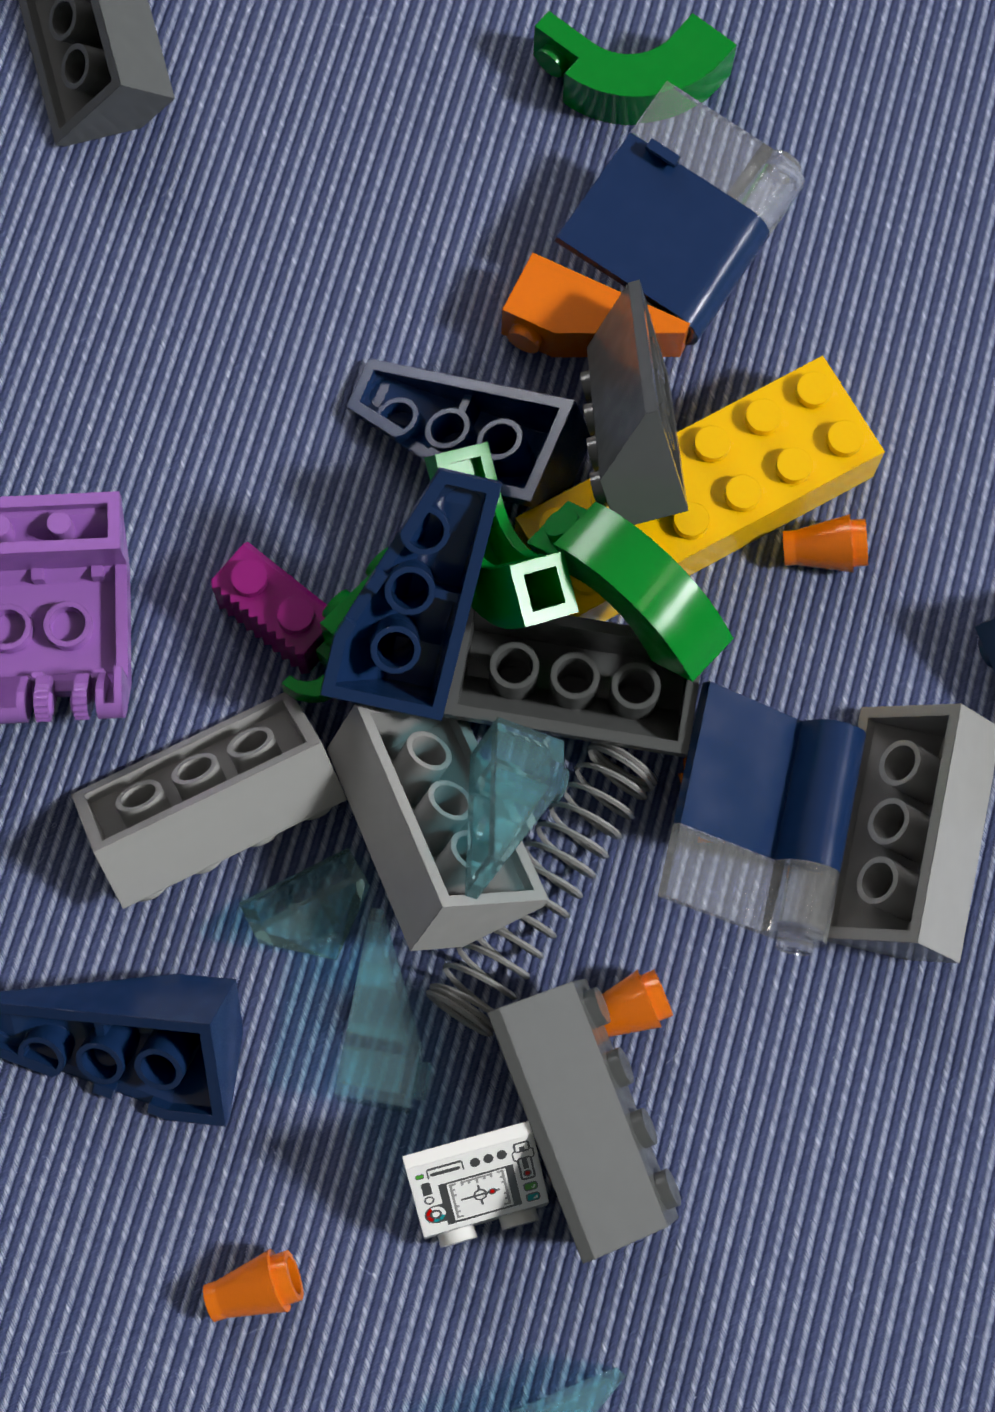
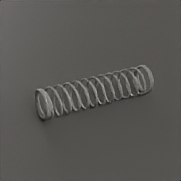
[426,742,657,1037]

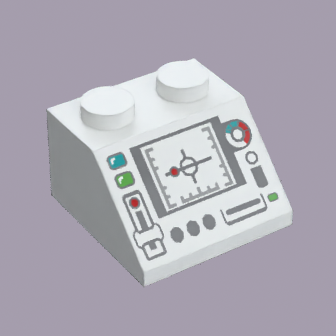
[402,1121,549,1248]

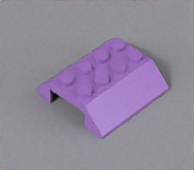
[0,491,132,724]

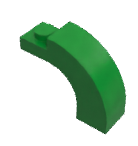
[533,11,737,125]
[424,442,579,629]
[527,501,734,682]

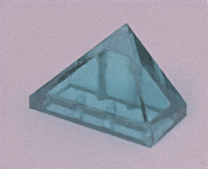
[239,848,370,960]

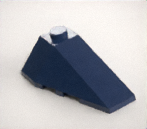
[346,359,591,508]
[320,467,502,721]
[0,974,243,1127]

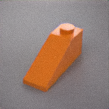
[501,252,690,357]

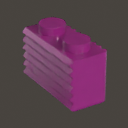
[211,542,327,674]

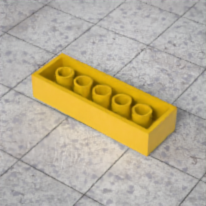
[515,355,885,621]

